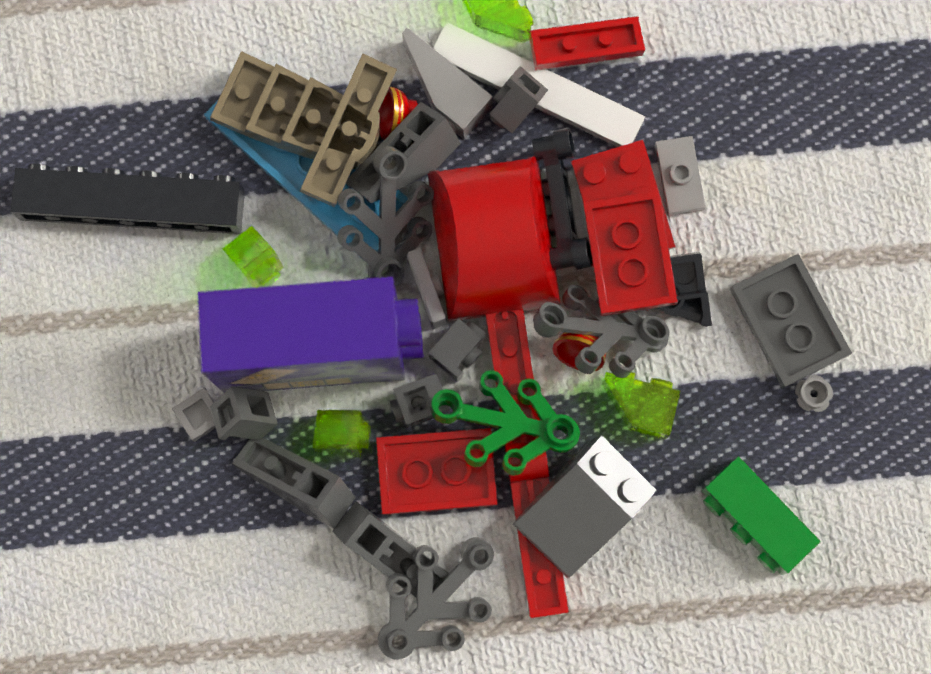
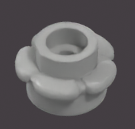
[795,375,833,412]

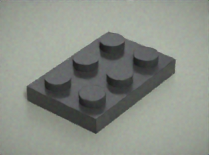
[730,253,852,389]

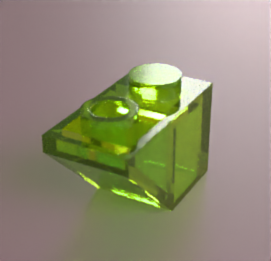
[462,0,534,43]
[222,226,284,288]
[602,372,681,439]
[312,410,371,457]

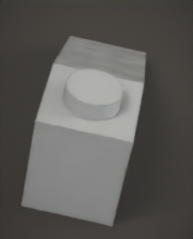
[402,28,493,139]

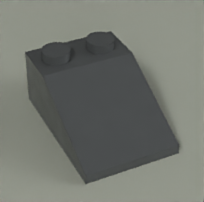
[513,436,657,578]

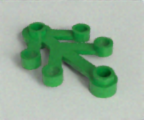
[431,370,580,475]

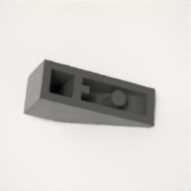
[346,102,461,203]
[232,438,356,528]
[332,501,449,597]

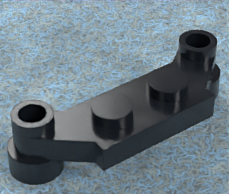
[532,128,593,270]

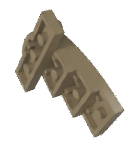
[210,51,397,207]

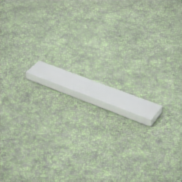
[433,22,645,147]

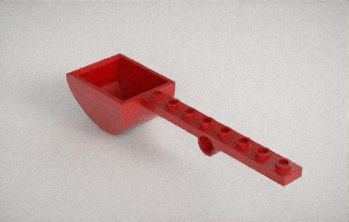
[427,156,569,618]

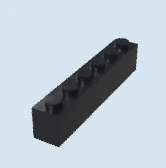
[10,164,245,234]

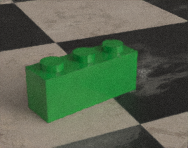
[701,456,821,575]

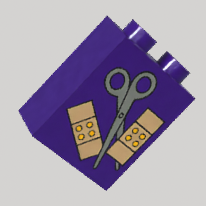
[197,277,424,393]

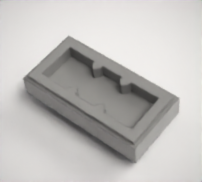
[655,136,706,216]
[407,248,446,329]

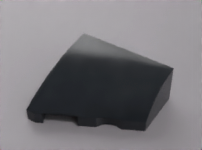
[654,252,712,327]

